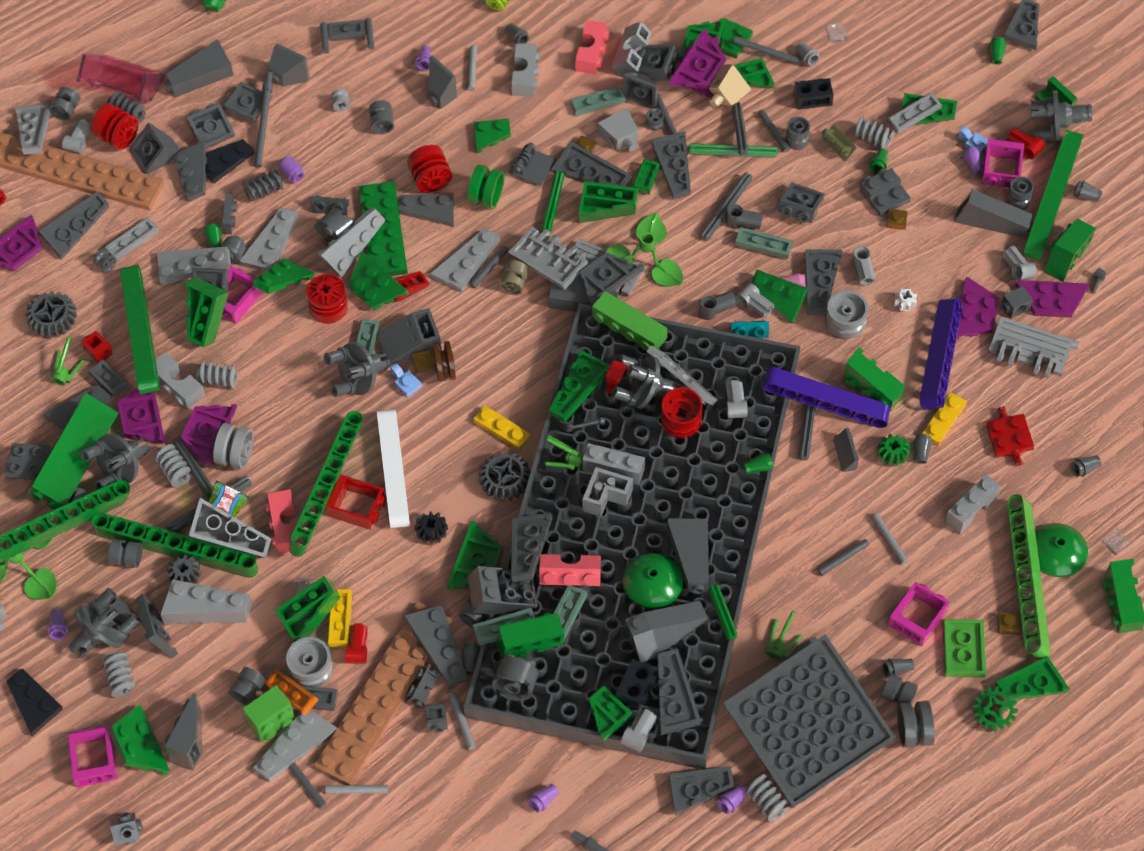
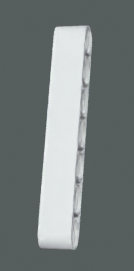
[377,409,410,528]

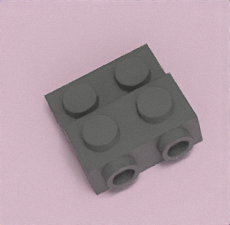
[636,44,680,81]
[187,103,235,148]
[860,168,911,217]
[778,182,825,223]

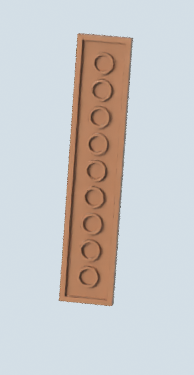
[0,132,165,211]
[314,602,453,785]

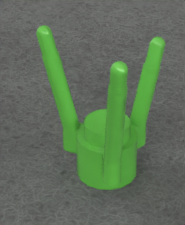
[51,337,85,385]
[545,435,585,470]
[765,611,802,660]

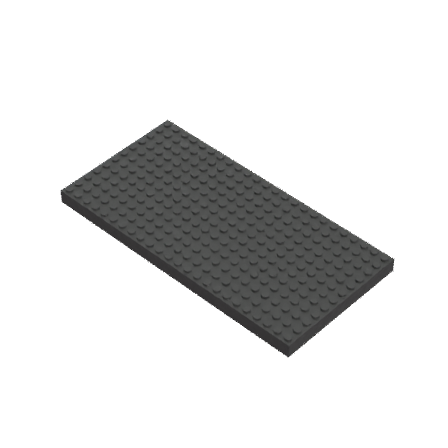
[464,303,801,769]

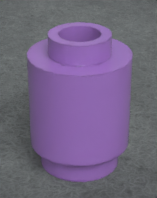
[279,156,305,183]

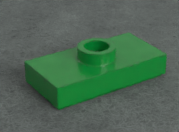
[633,159,661,195]

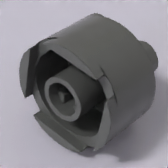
[314,208,354,247]
[492,654,538,701]

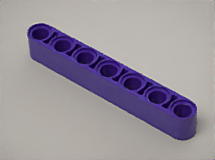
[920,297,962,410]
[763,368,890,428]

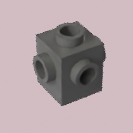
[110,812,143,846]

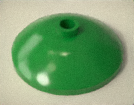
[1035,523,1088,577]
[623,553,683,609]

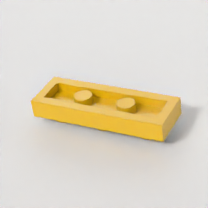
[922,392,967,446]
[473,405,531,451]
[328,589,352,647]

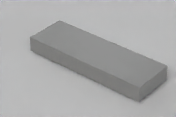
[887,92,942,134]
[104,217,159,262]

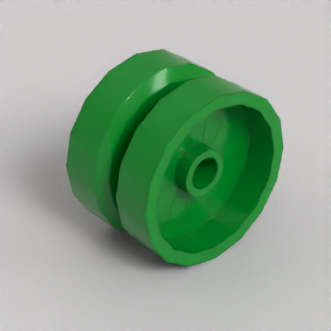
[467,164,505,209]

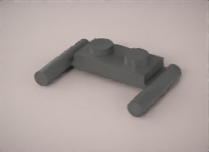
[320,18,374,54]

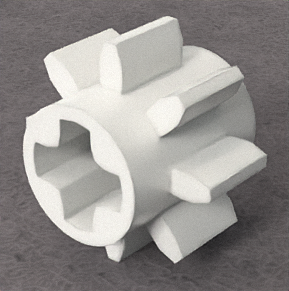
[894,288,917,312]

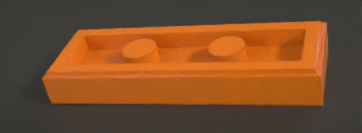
[264,668,318,716]

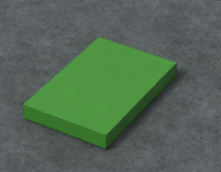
[942,619,986,678]

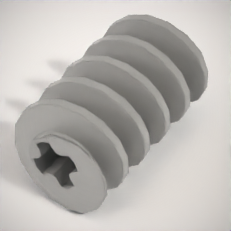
[855,115,895,149]
[196,360,238,389]
[154,444,191,487]
[102,653,136,698]
[747,774,790,822]

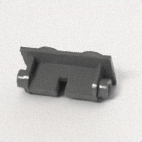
[311,195,350,216]
[405,664,439,708]

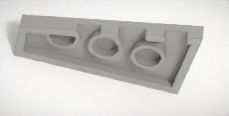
[16,104,51,155]
[239,208,299,271]
[317,208,385,277]
[430,228,500,293]
[157,247,231,286]
[647,345,717,405]
[253,710,337,782]

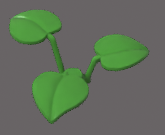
[605,213,683,287]
[0,514,57,600]

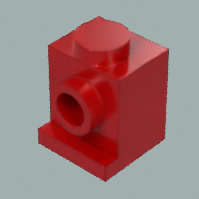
[81,331,113,363]

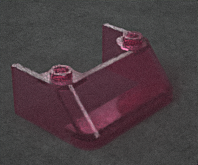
[77,54,165,103]

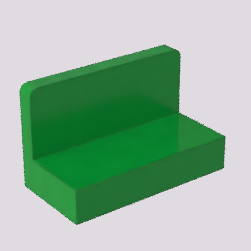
[1036,76,1078,105]

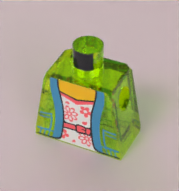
[208,480,250,518]

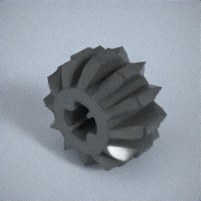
[167,555,201,583]

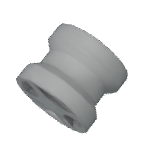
[331,89,350,111]

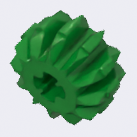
[877,433,910,466]

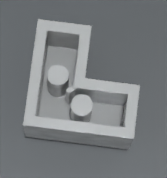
[582,467,633,517]

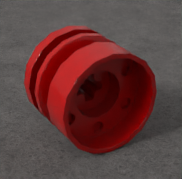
[91,103,139,150]
[407,145,453,193]
[306,274,348,324]
[661,387,703,438]

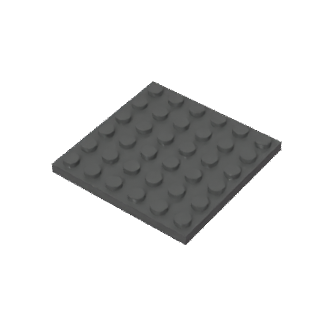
[723,634,896,808]

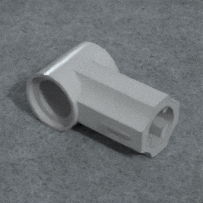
[62,119,91,154]
[852,246,876,286]
[1002,246,1037,280]
[735,283,774,318]
[726,380,748,418]
[621,709,656,752]

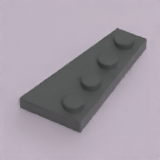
[551,141,631,186]
[39,191,109,260]

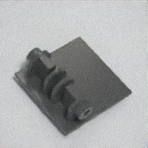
[508,142,556,186]
[5,443,50,480]

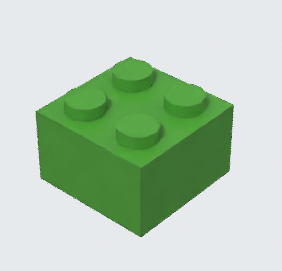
[243,685,295,743]

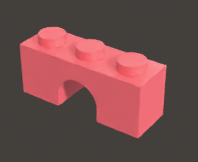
[575,20,610,74]
[265,489,301,553]
[540,554,601,586]

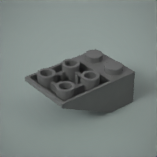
[377,308,442,365]
[468,566,538,614]
[164,693,202,771]

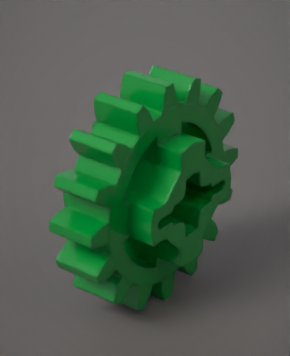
[973,686,1018,732]

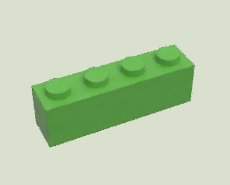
[592,291,668,351]

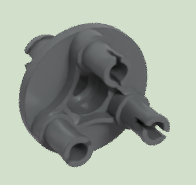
[1031,90,1093,141]
[323,342,390,397]
[612,355,681,409]
[80,433,149,490]
[69,588,141,658]

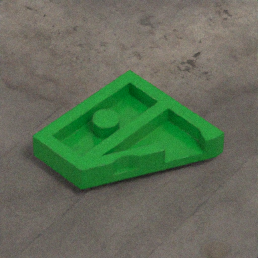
[721,18,753,59]
[734,58,774,88]
[474,118,511,153]
[589,686,633,742]

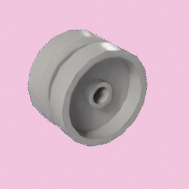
[825,290,868,339]
[214,423,254,470]
[286,637,333,687]

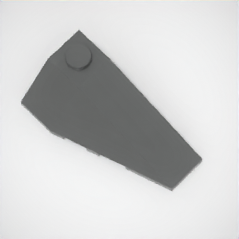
[625,601,708,663]

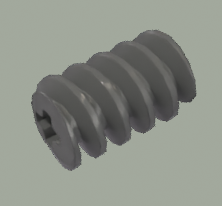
[106,90,145,124]
[242,169,283,202]

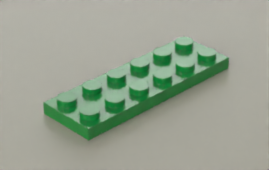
[359,181,408,276]

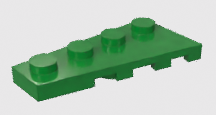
[549,350,610,422]

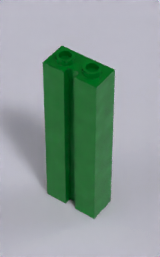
[26,393,118,510]

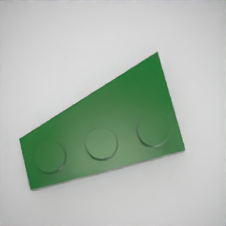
[995,656,1070,701]

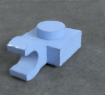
[957,126,988,154]
[390,363,422,397]

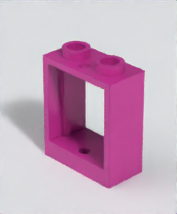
[982,139,1024,188]
[222,266,263,324]
[888,582,950,646]
[68,726,118,788]

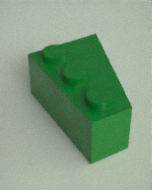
[578,181,638,223]
[1044,219,1096,282]
[185,277,228,347]
[843,347,905,411]
[1102,559,1144,633]
[275,576,341,642]
[496,613,565,659]

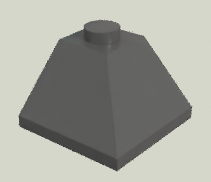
[267,43,310,87]
[429,55,457,109]
[624,72,657,109]
[129,123,180,174]

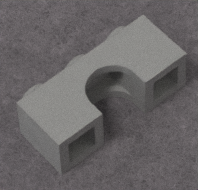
[611,21,652,77]
[511,43,540,97]
[156,352,205,409]
[583,443,645,485]
[945,475,1001,534]

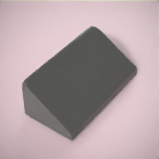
[834,428,859,472]

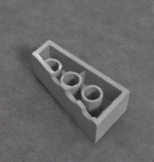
[189,498,271,558]
[161,579,252,625]

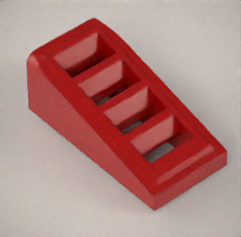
[394,271,430,302]
[606,360,627,395]

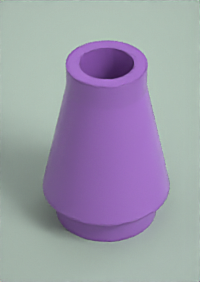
[415,46,431,71]
[963,147,983,175]
[47,609,68,640]
[528,784,559,813]
[717,785,747,814]

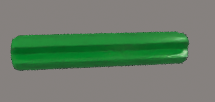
[708,584,737,640]

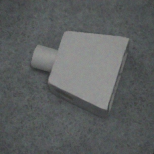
[598,108,638,151]

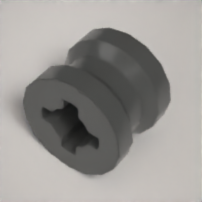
[646,108,664,131]
[93,249,117,272]

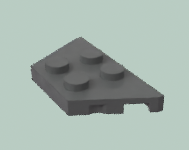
[579,252,644,306]

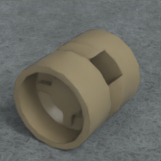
[500,260,529,295]

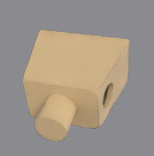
[709,64,751,108]

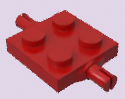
[986,406,1034,466]

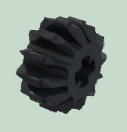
[414,510,448,545]

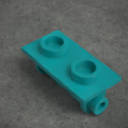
[730,319,769,338]

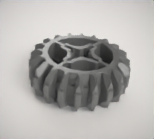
[26,290,77,338]
[479,451,531,502]

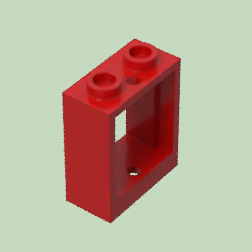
[325,474,387,530]

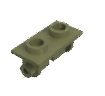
[822,125,857,161]

